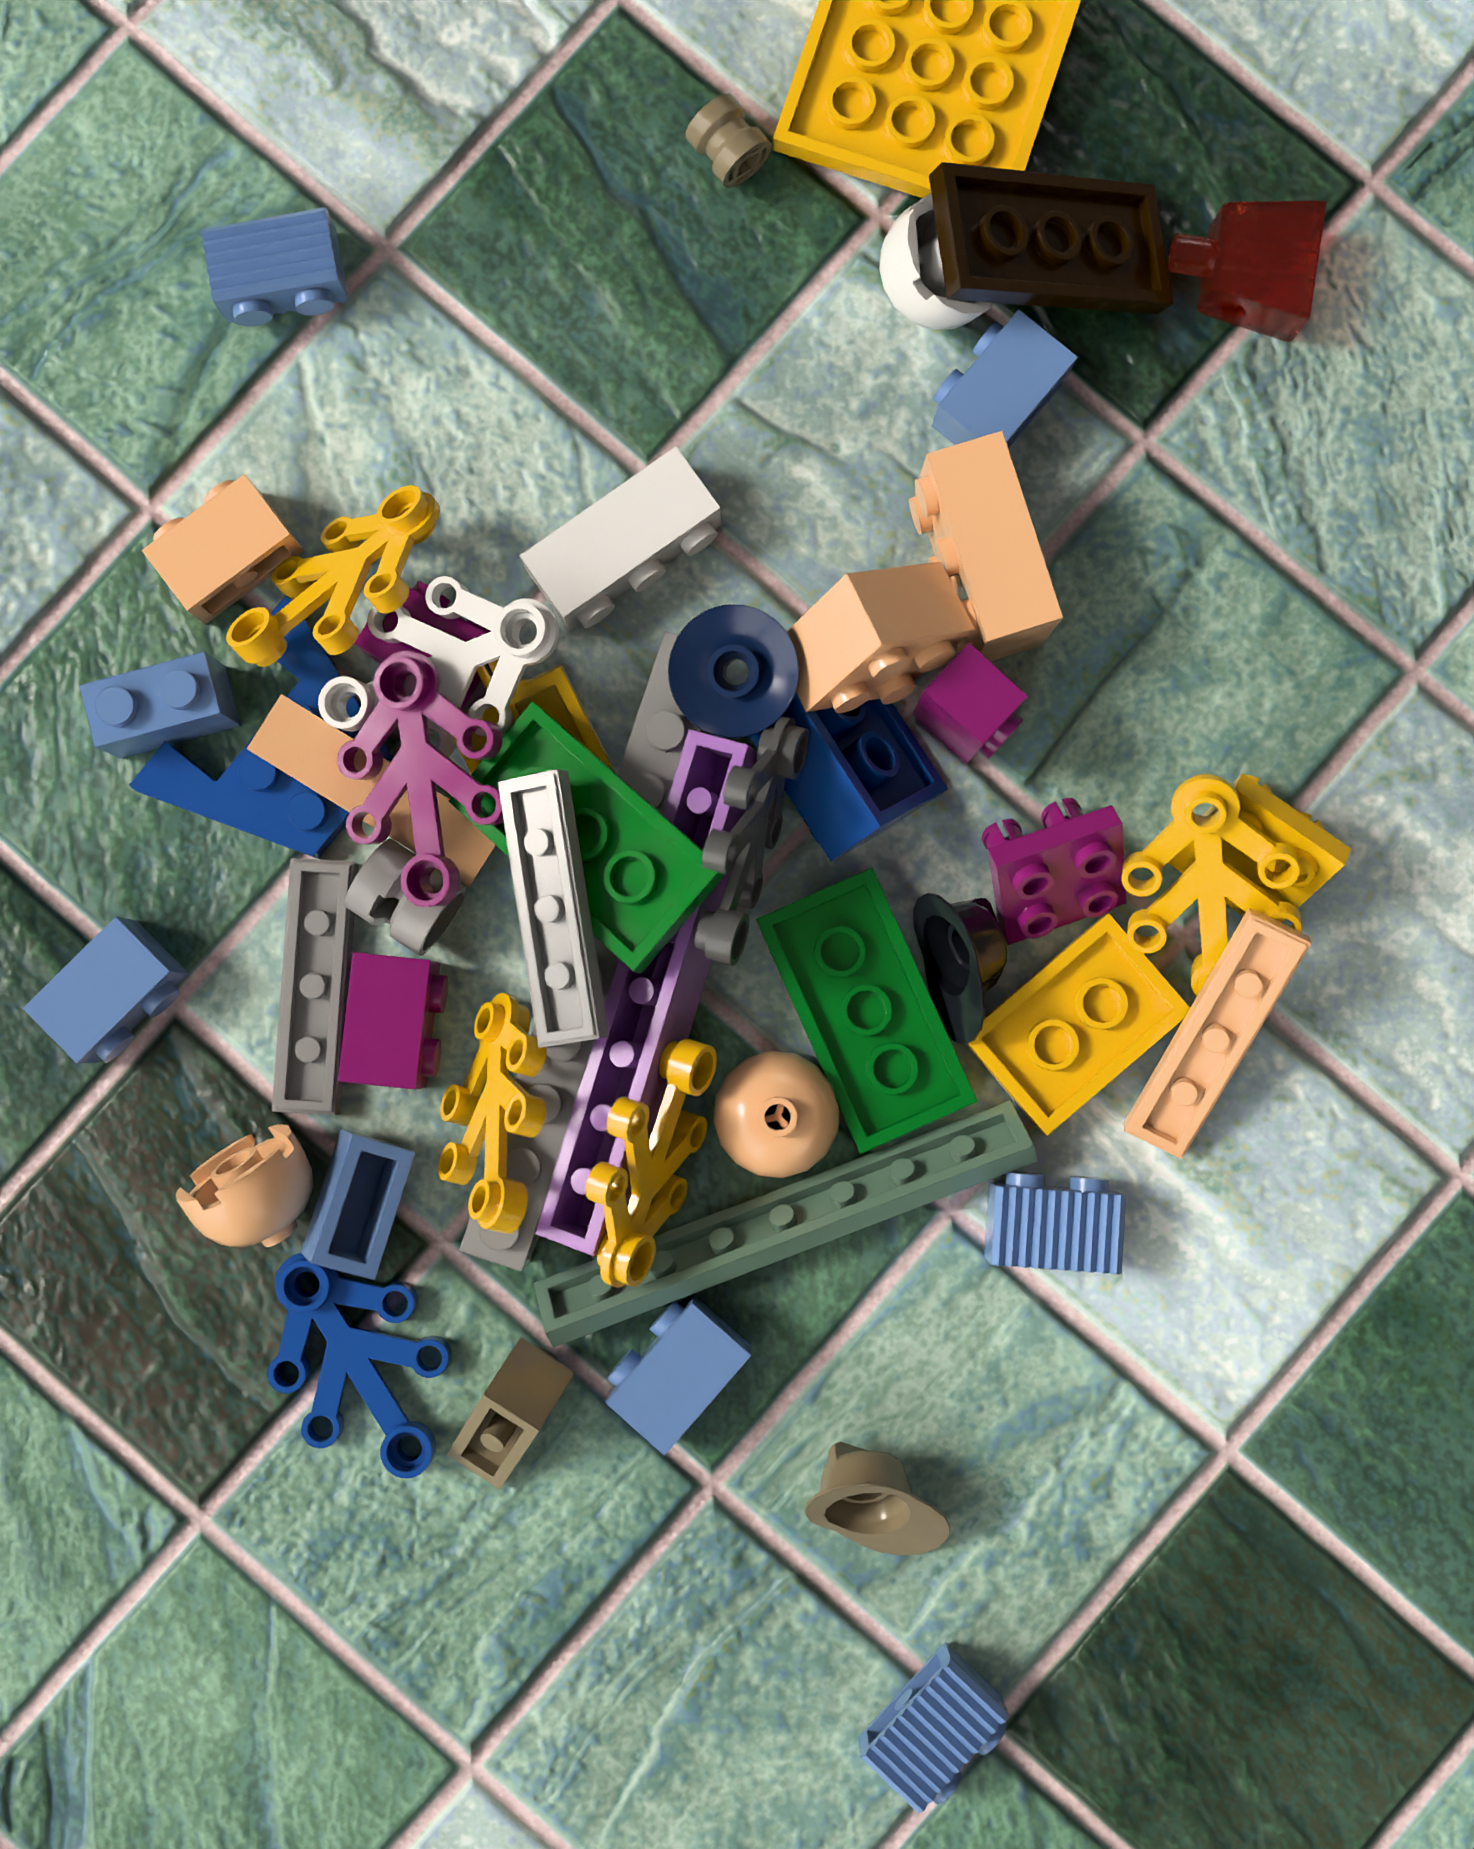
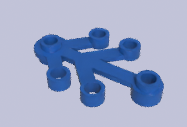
[267,1252,452,1478]

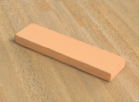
[247,694,496,886]
[1124,907,1312,1159]

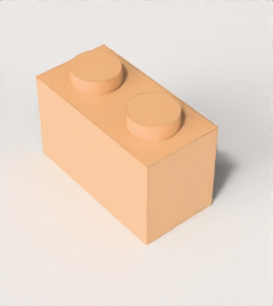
[142,474,305,625]

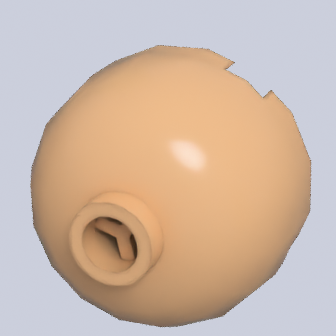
[713,1051,840,1178]
[176,1124,313,1247]

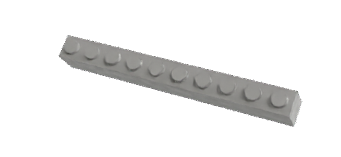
[459,631,706,1272]

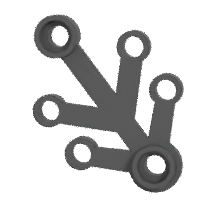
[695,716,809,966]

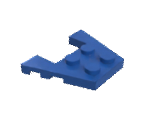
[129,596,394,859]

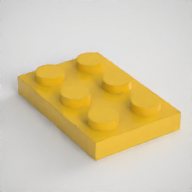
[966,913,1190,1136]

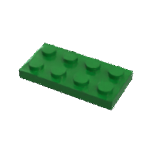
[448,701,726,974]
[756,868,978,1154]

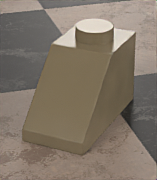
[446,1337,575,1489]

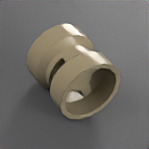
[686,93,772,188]

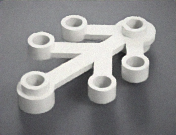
[318,576,559,758]

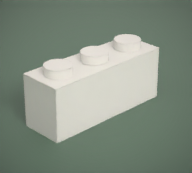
[519,447,721,631]

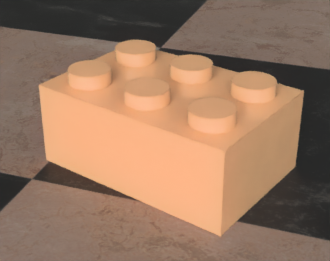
[909,431,1063,661]

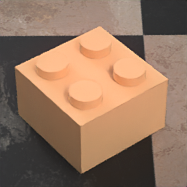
[787,561,975,713]

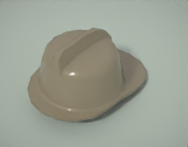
[805,1442,950,1555]

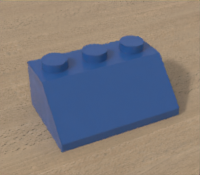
[749,693,948,862]

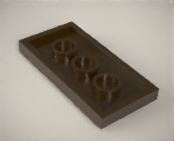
[929,162,1173,314]

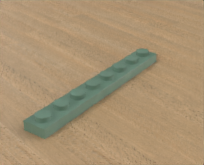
[534,1100,1038,1348]

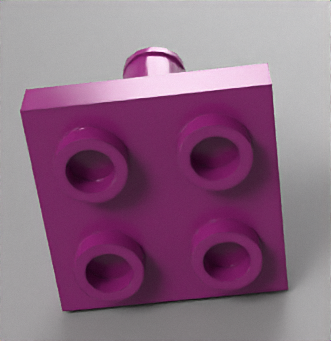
[981,798,1127,945]

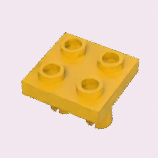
[1168,773,1352,923]

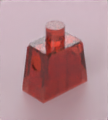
[1168,201,1327,342]

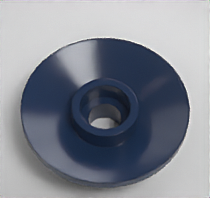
[668,604,800,738]

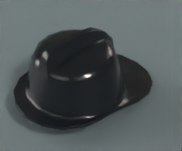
[913,893,1007,1045]

